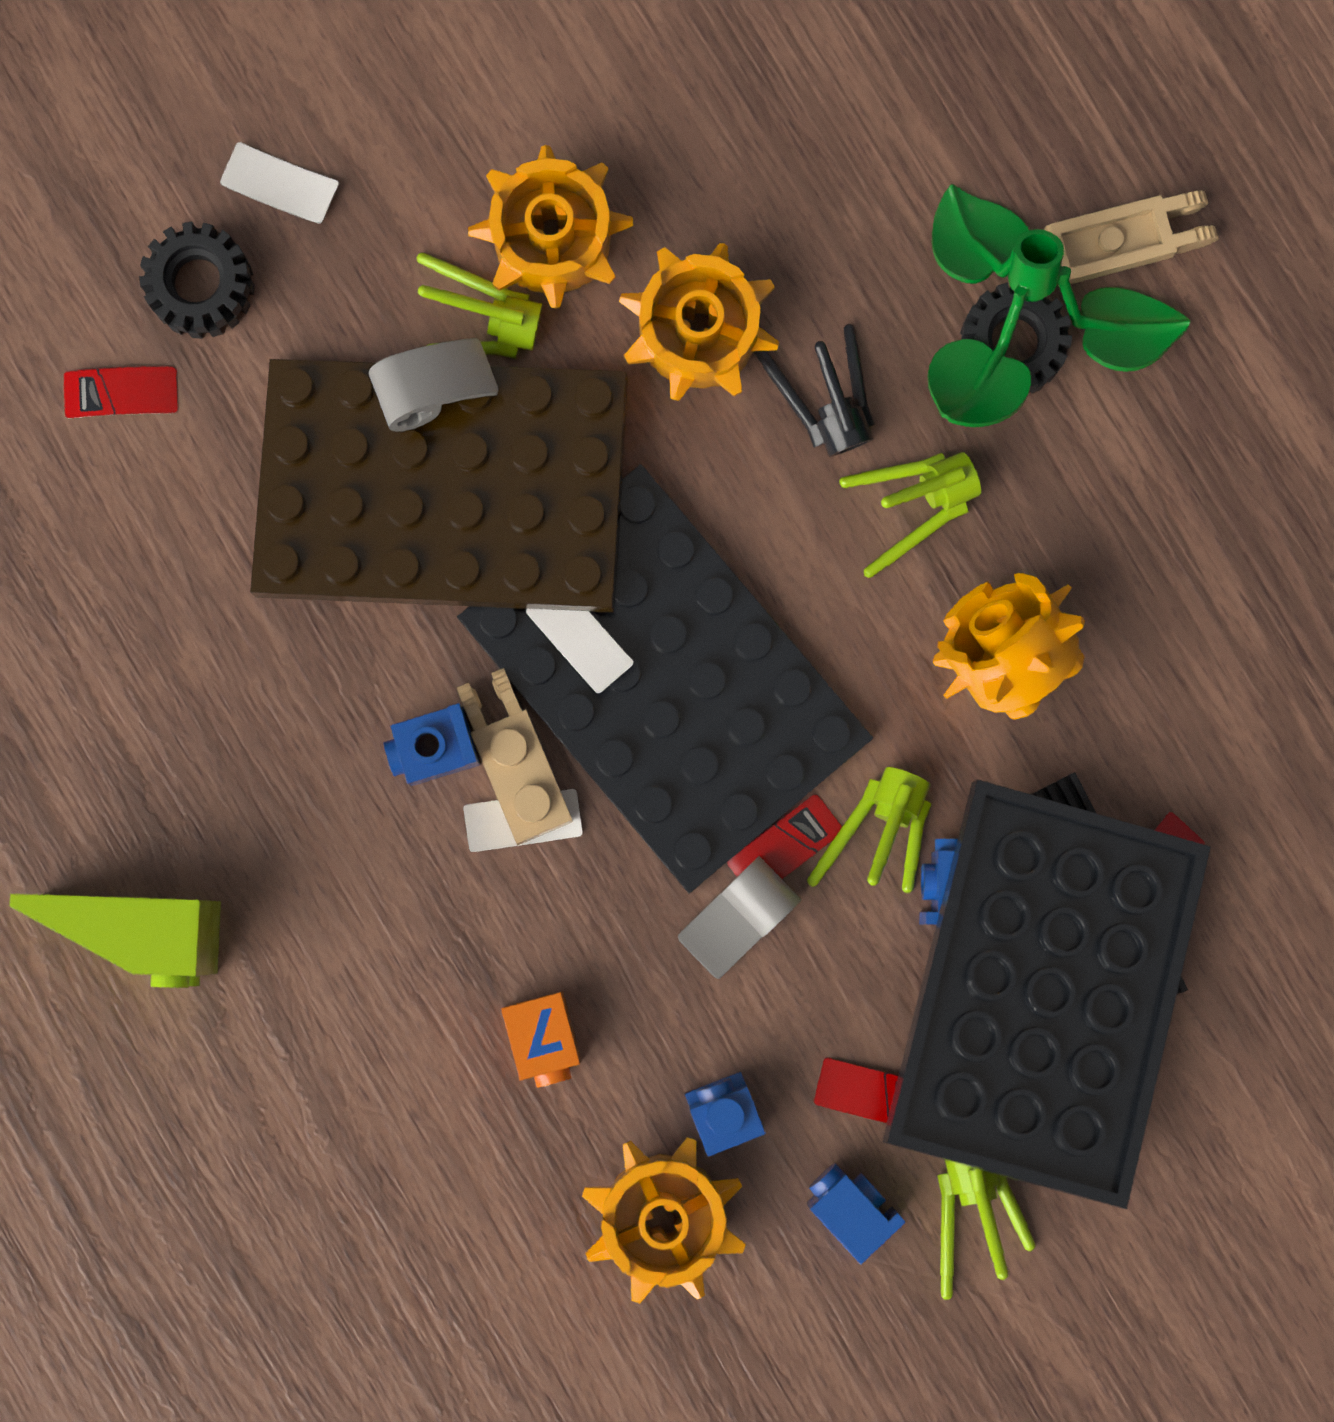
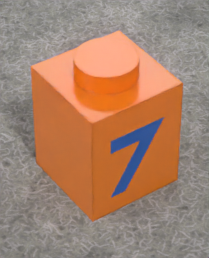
[501,991,581,1088]

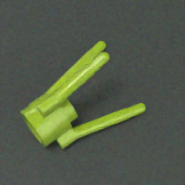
[417,252,542,359]
[839,452,981,578]
[807,767,932,893]
[937,1160,1035,1300]

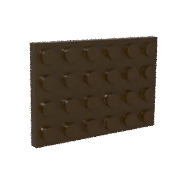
[250,359,628,612]

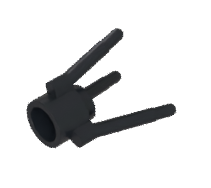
[753,324,875,457]

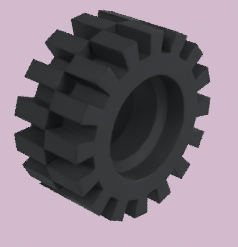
[139,222,255,339]
[960,282,1072,394]

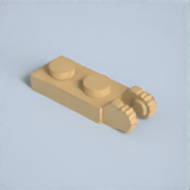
[1044,190,1218,286]
[457,668,573,845]

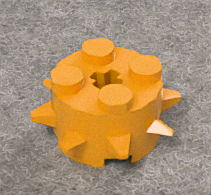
[468,145,633,308]
[619,243,780,401]
[933,573,1085,720]
[582,1137,746,1303]

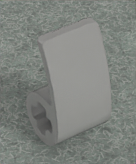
[368,338,498,432]
[678,856,802,979]

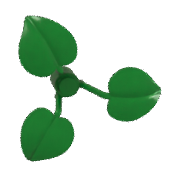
[927,184,1190,427]

